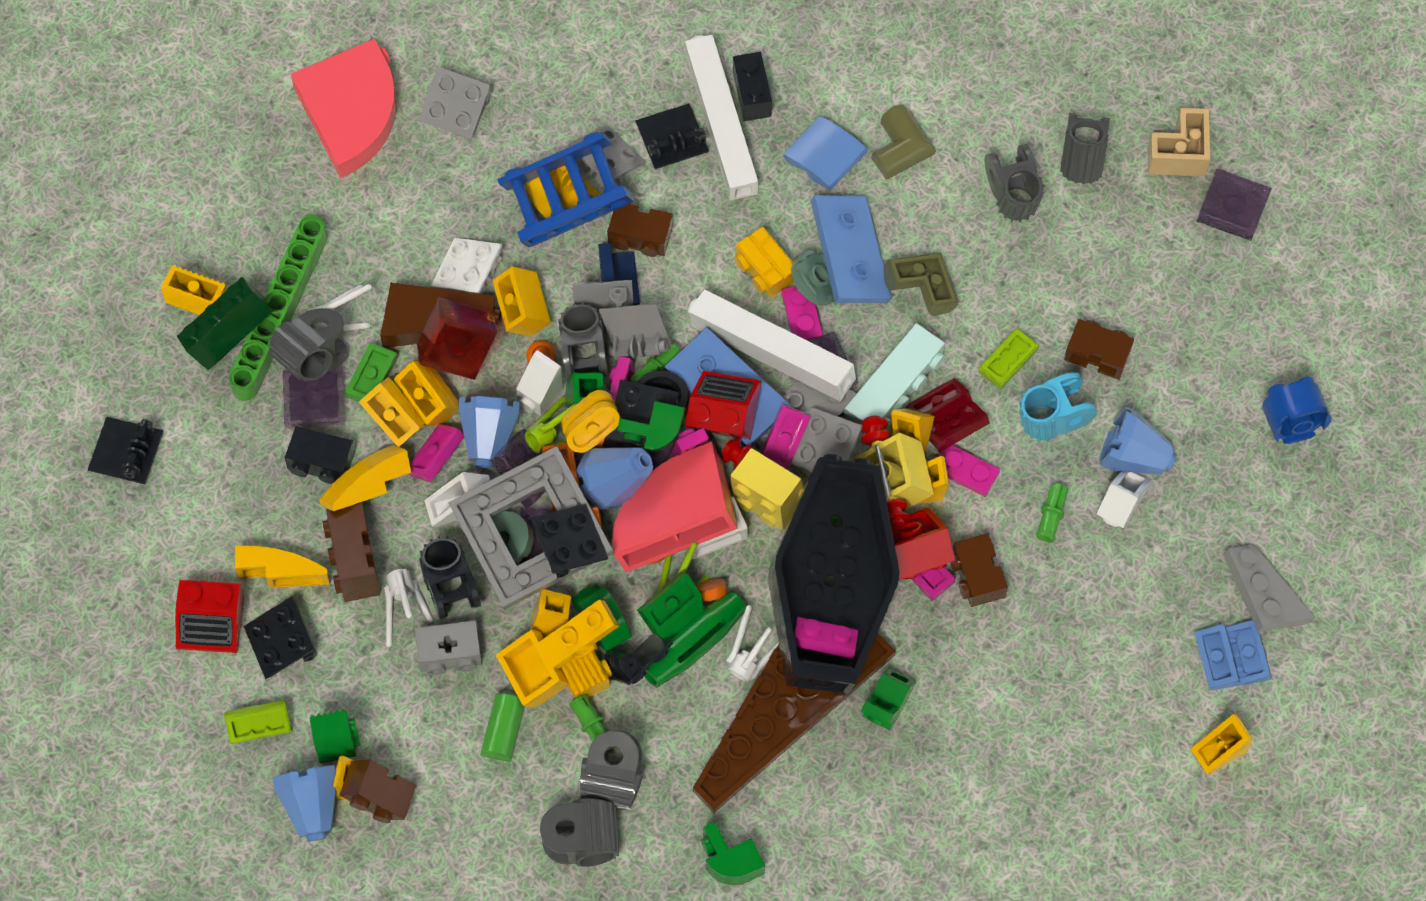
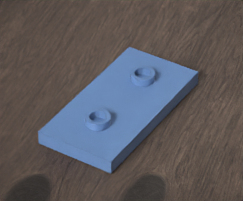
[810,195,892,303]
[664,327,791,447]

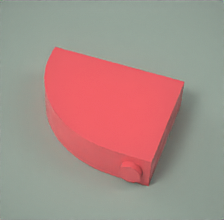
[291,39,396,178]
[612,442,738,572]

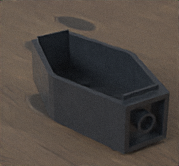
[768,454,899,694]

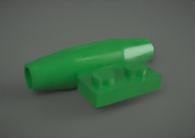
[637,572,746,688]

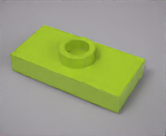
[978,328,1039,390]
[224,700,292,744]

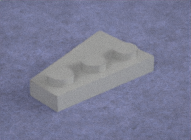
[1223,544,1315,632]

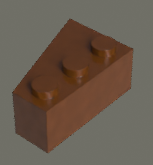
[322,502,380,602]

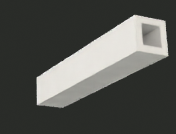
[685,34,758,201]
[688,289,856,401]

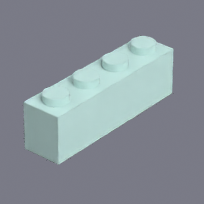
[844,323,945,434]

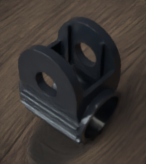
[419,536,481,620]

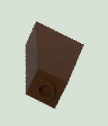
[380,282,501,348]

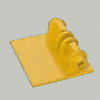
[525,166,601,219]

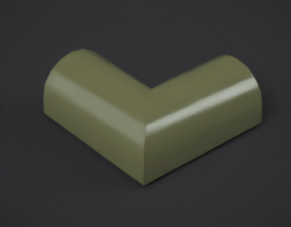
[871,104,936,180]
[884,253,958,316]

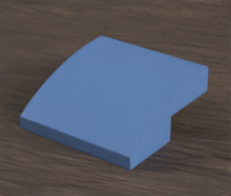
[783,116,868,190]
[1195,620,1272,690]

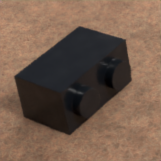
[732,52,772,122]
[285,426,355,484]

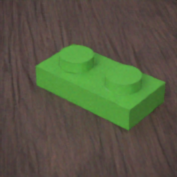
[345,343,398,402]

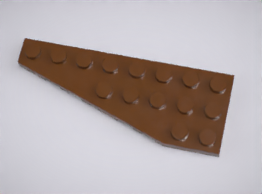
[693,633,896,813]

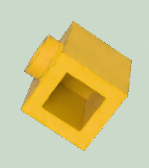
[530,589,571,638]

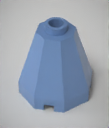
[459,396,520,468]
[1099,406,1176,475]
[576,447,653,510]
[272,765,336,842]

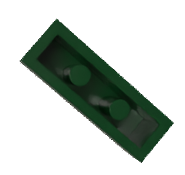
[177,277,274,370]

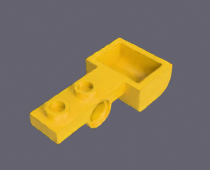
[496,599,619,708]

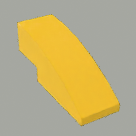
[319,445,411,511]
[235,546,330,588]

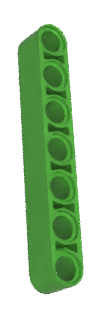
[229,215,327,401]

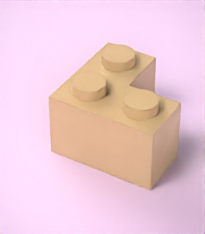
[1148,108,1210,176]

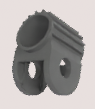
[1060,112,1110,185]
[984,144,1044,222]
[558,302,609,381]
[268,308,347,382]
[580,730,645,811]
[540,799,619,867]

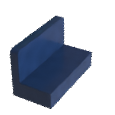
[598,243,640,305]

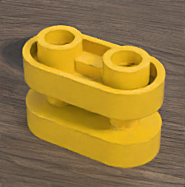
[561,390,620,453]

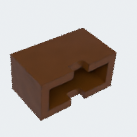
[607,204,673,257]
[1064,319,1134,380]
[950,533,1008,607]
[339,759,416,823]

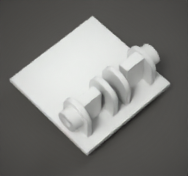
[431,238,502,294]

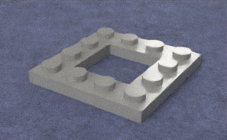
[448,446,614,610]

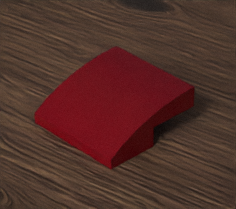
[905,378,990,452]

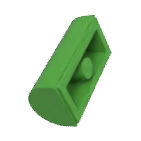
[480,693,525,762]

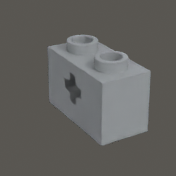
[415,621,482,675]

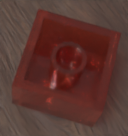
[417,297,497,380]

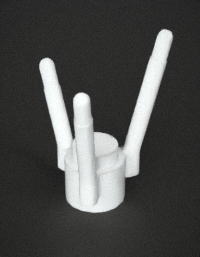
[310,284,372,331]
[384,569,433,647]
[726,605,779,682]

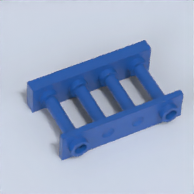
[497,132,634,248]

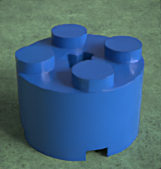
[1262,377,1331,444]

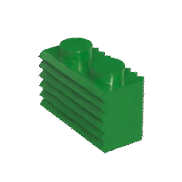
[309,709,361,763]

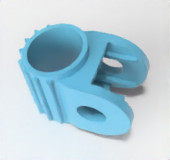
[1019,373,1097,442]

